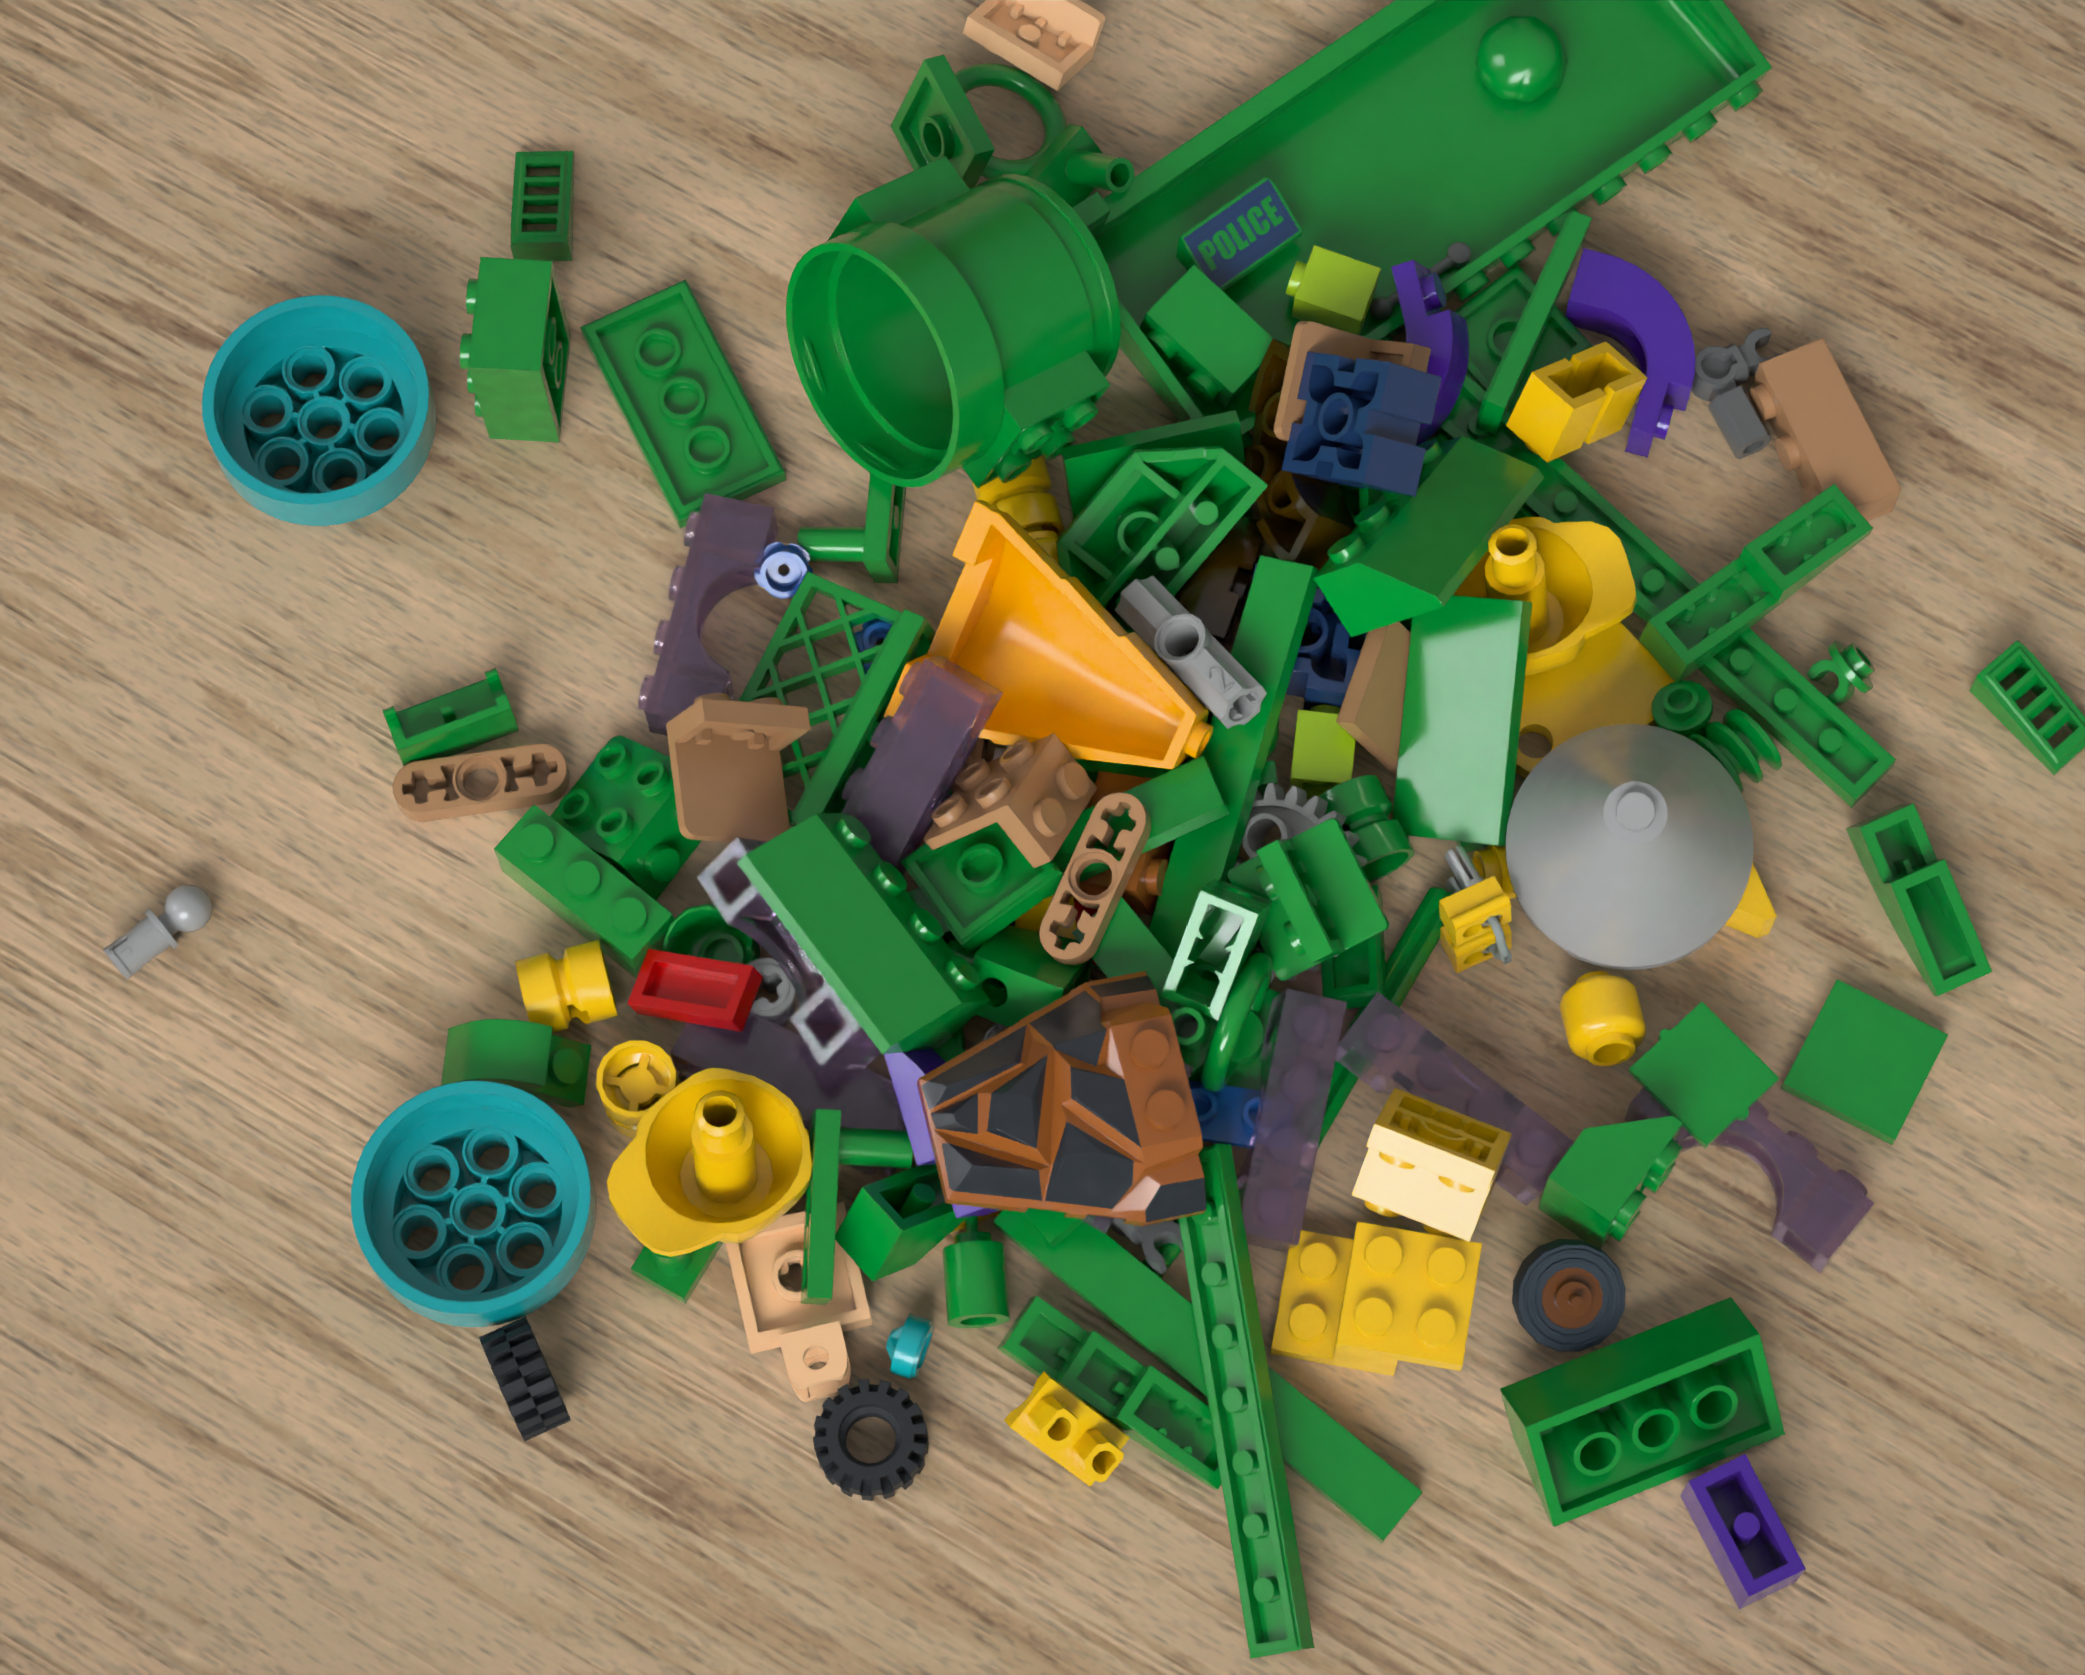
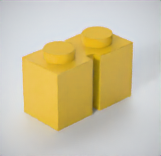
[1506,341,1648,462]

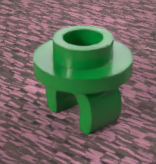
[1807,641,1875,706]
[1651,681,1713,738]

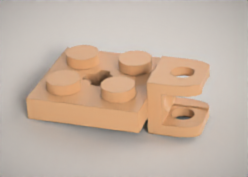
[725,1201,873,1402]

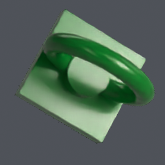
[890,55,1067,188]
[1187,952,1316,1093]

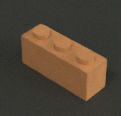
[1749,338,1901,521]

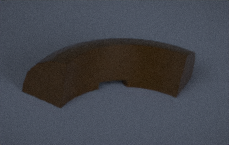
[1244,338,1356,570]
[1174,517,1266,706]

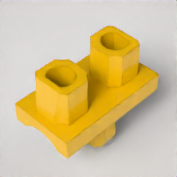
[1004,1371,1130,1487]

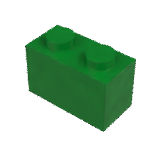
[1139,265,1273,409]

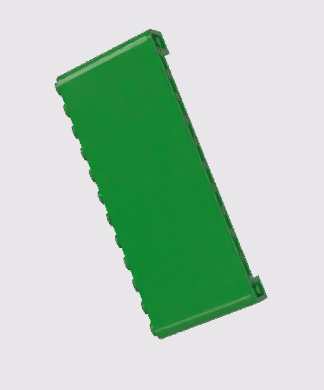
[1073,0,1772,448]

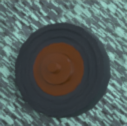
[1512,1239,1626,1352]

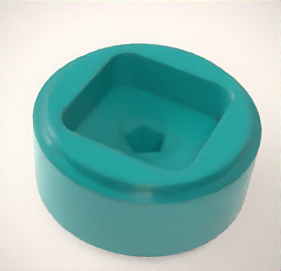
[886,1313,934,1380]

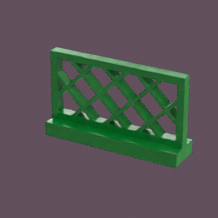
[738,571,936,827]

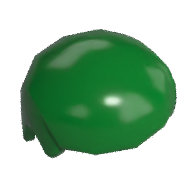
[1475,16,1568,103]
[662,904,761,965]

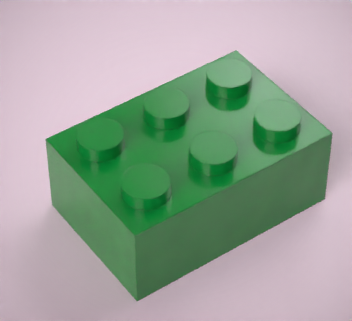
[460,257,571,443]

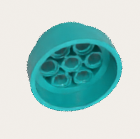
[202,295,436,526]
[351,1081,596,1327]

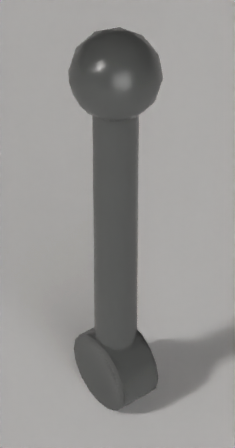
[1370,242,1471,320]

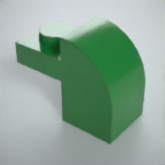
[441,1019,591,1108]

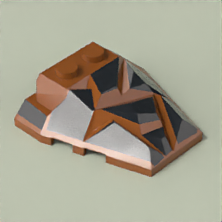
[916,971,1206,1226]

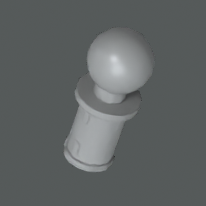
[103,885,213,980]

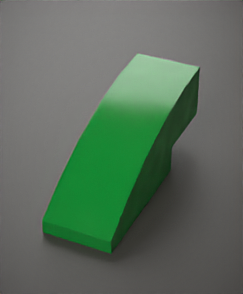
[1846,803,1992,996]

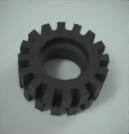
[479,1316,571,1441]
[813,1379,929,1501]

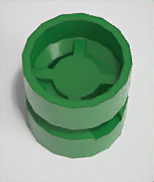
[1319,775,1415,883]

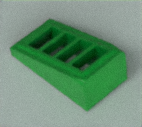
[510,151,574,261]
[1969,640,2085,776]

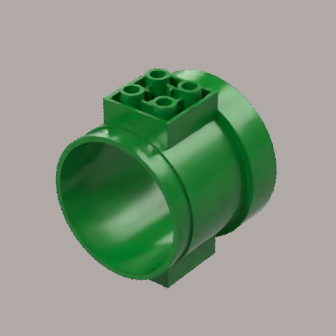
[786,156,1121,488]

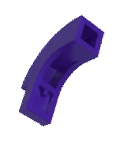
[1565,248,1695,458]
[1391,260,1469,446]

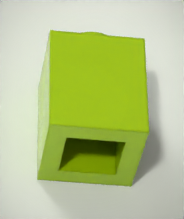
[1286,245,1381,335]
[1289,705,1356,800]

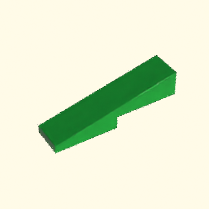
[1639,484,1873,682]

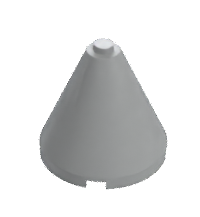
[1506,724,1754,970]

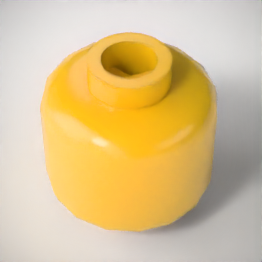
[1559,971,1647,1066]

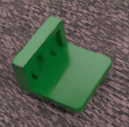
[550,735,702,900]

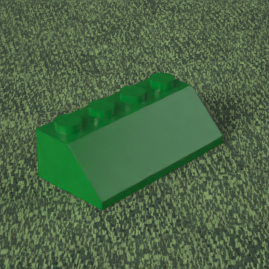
[1314,436,1544,637]
[737,813,990,1054]
[1500,1297,1785,1527]

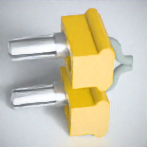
[1439,846,1512,973]

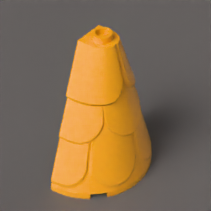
[883,500,1213,769]

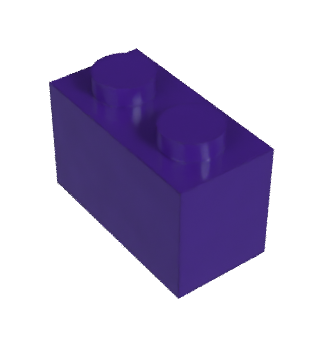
[1680,1454,1806,1610]

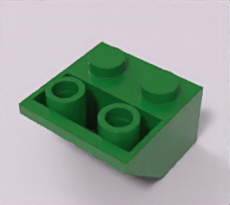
[1538,1116,1683,1248]

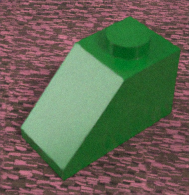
[835,1164,968,1282]

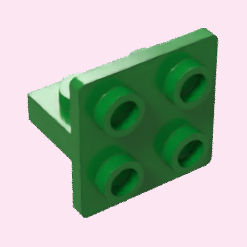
[1228,818,1389,981]

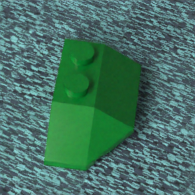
[1056,446,1268,633]

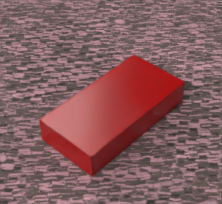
[627,949,763,1032]

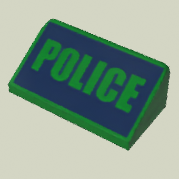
[1176,176,1303,291]

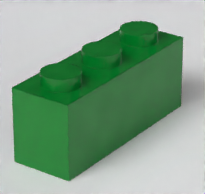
[494,804,674,979]

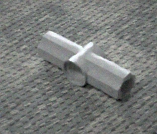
[1115,576,1267,729]

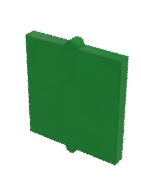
[1628,1002,1779,1149]

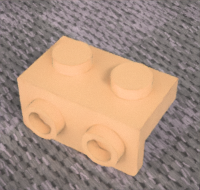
[962,0,1105,91]

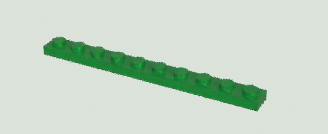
[1435,374,1896,808]

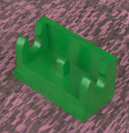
[382,668,519,766]

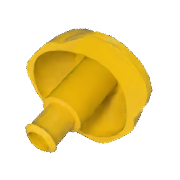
[1453,517,1637,676]
[607,1068,812,1257]

